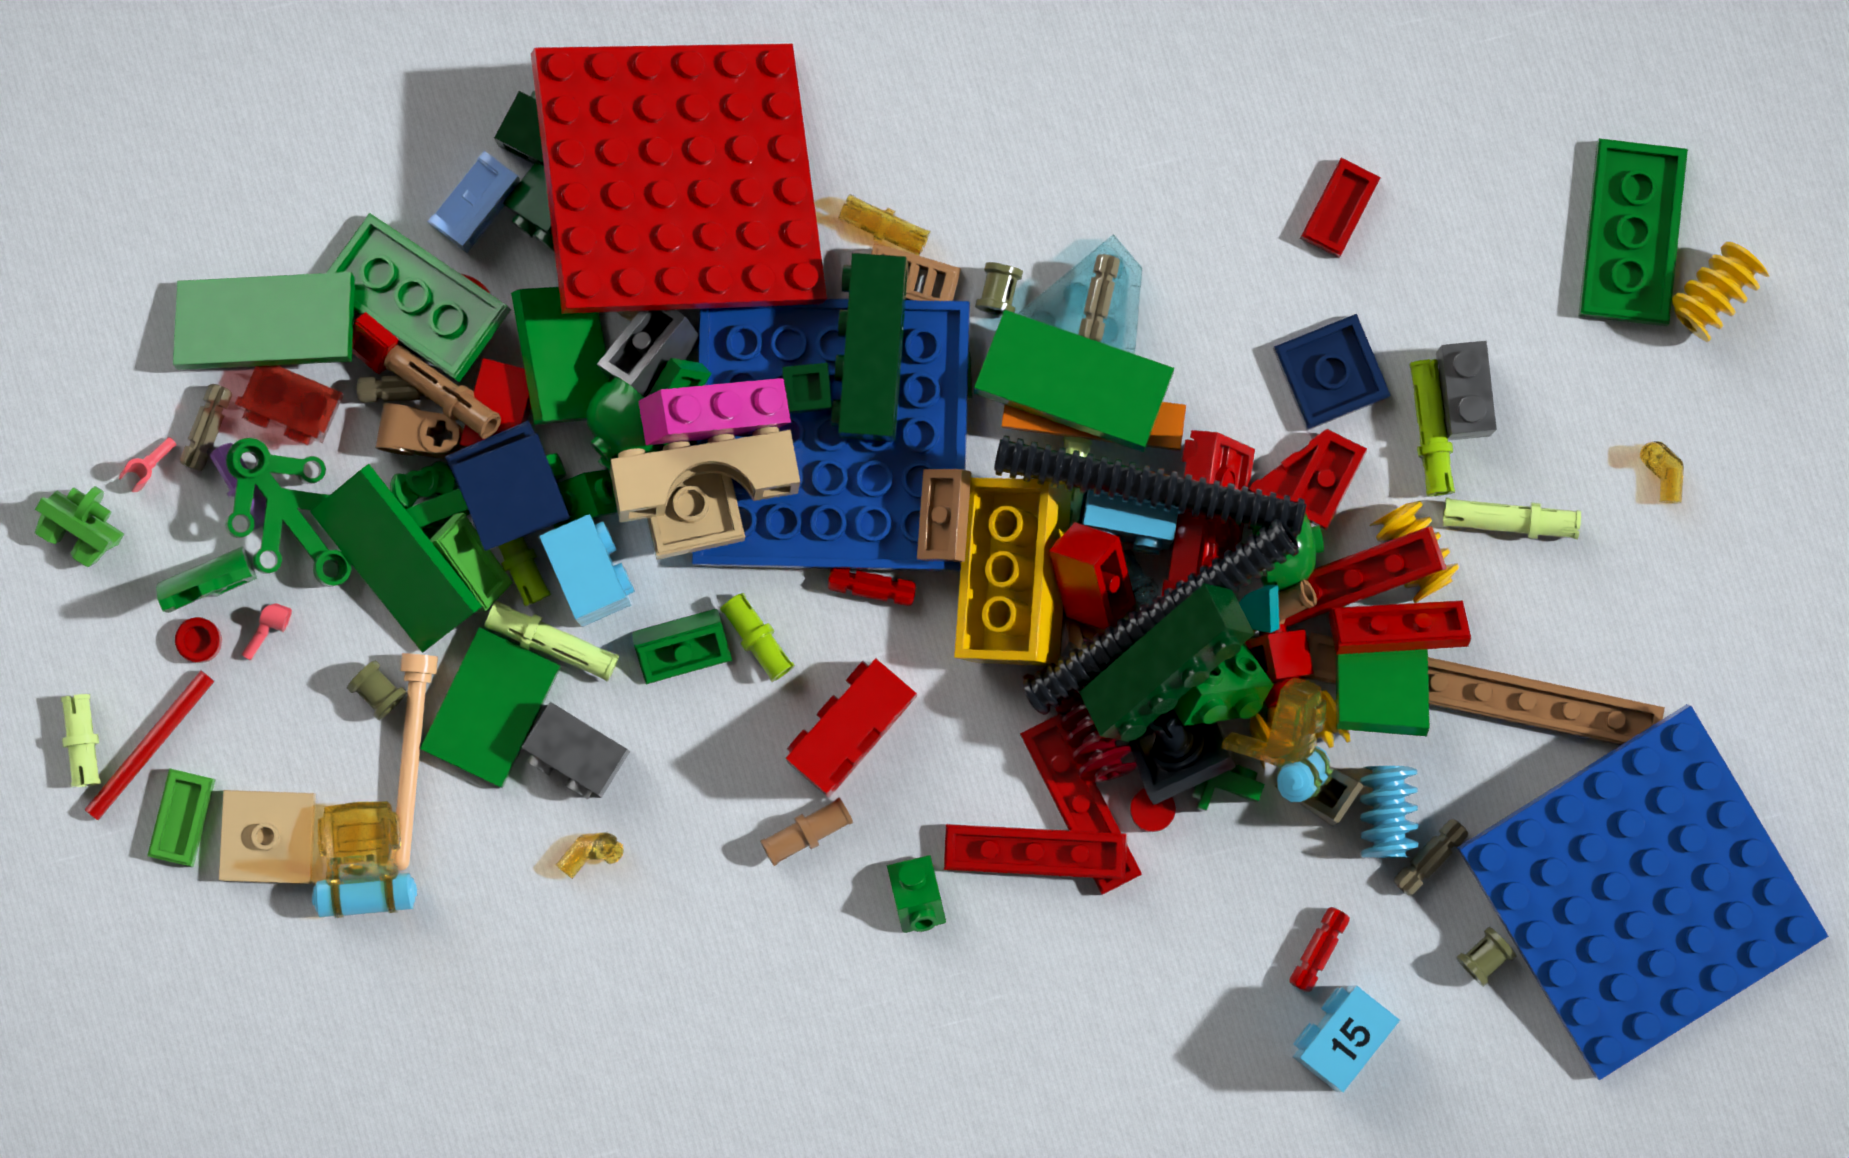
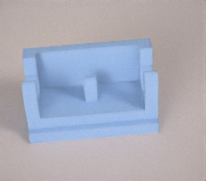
[427,151,520,253]

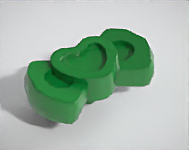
[390,461,455,509]

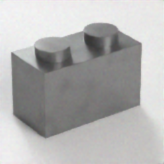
[597,309,699,397]
[1436,340,1497,441]
[522,702,630,799]

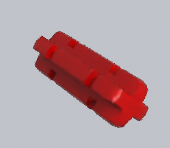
[828,568,916,606]
[1289,907,1350,992]

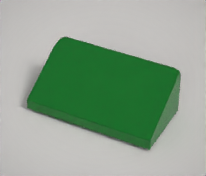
[632,609,732,684]

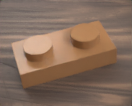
[917,469,971,562]

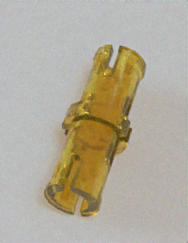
[838,194,931,256]

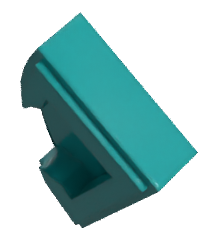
[1239,585,1280,633]

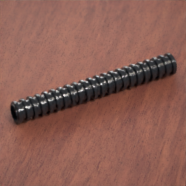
[994,435,1306,538]
[1023,519,1299,715]

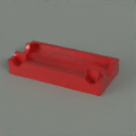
[1161,430,1255,597]

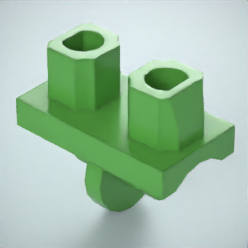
[35,486,124,567]

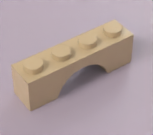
[610,427,800,523]

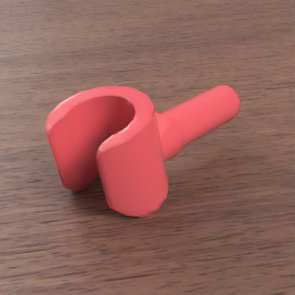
[119,437,176,492]
[242,603,292,660]

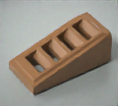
[871,243,961,301]

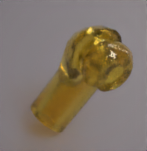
[1640,441,1684,504]
[555,832,624,879]

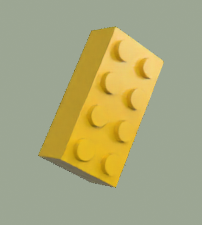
[954,478,1072,666]

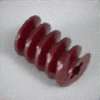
[1055,683,1137,782]

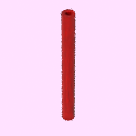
[84,670,215,821]

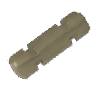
[1078,254,1120,342]
[356,375,429,403]
[180,384,232,471]
[1394,819,1469,895]

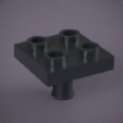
[1129,709,1236,805]

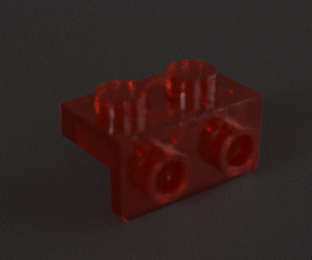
[235,365,344,446]

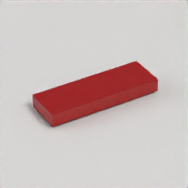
[1328,600,1471,655]

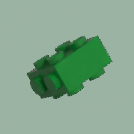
[1173,643,1273,726]

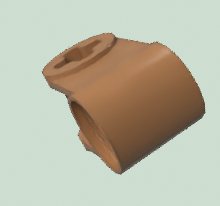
[375,403,463,460]

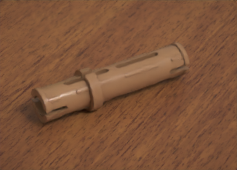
[384,344,501,439]

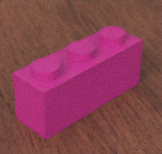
[638,378,791,445]

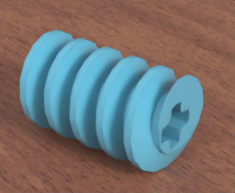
[1360,766,1418,858]

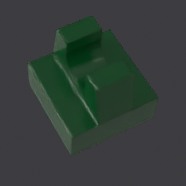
[782,363,832,414]

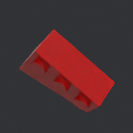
[785,658,917,798]

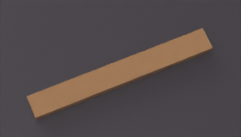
[1301,632,1665,745]

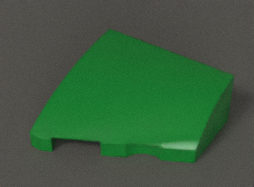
[156,546,258,613]

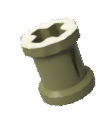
[975,262,1023,316]
[347,660,407,720]
[1456,926,1517,987]

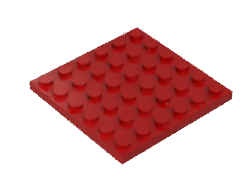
[531,44,827,314]

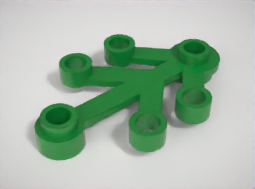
[225,438,351,587]

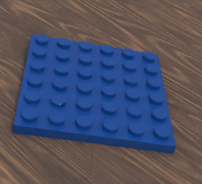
[692,299,970,571]
[1457,704,1829,1080]

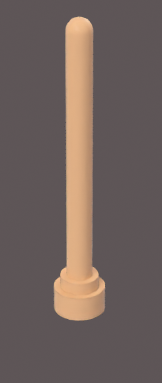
[391,653,438,871]

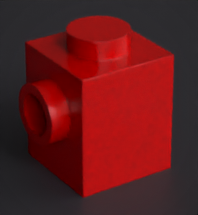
[1245,624,1314,683]

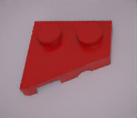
[1249,429,1367,530]

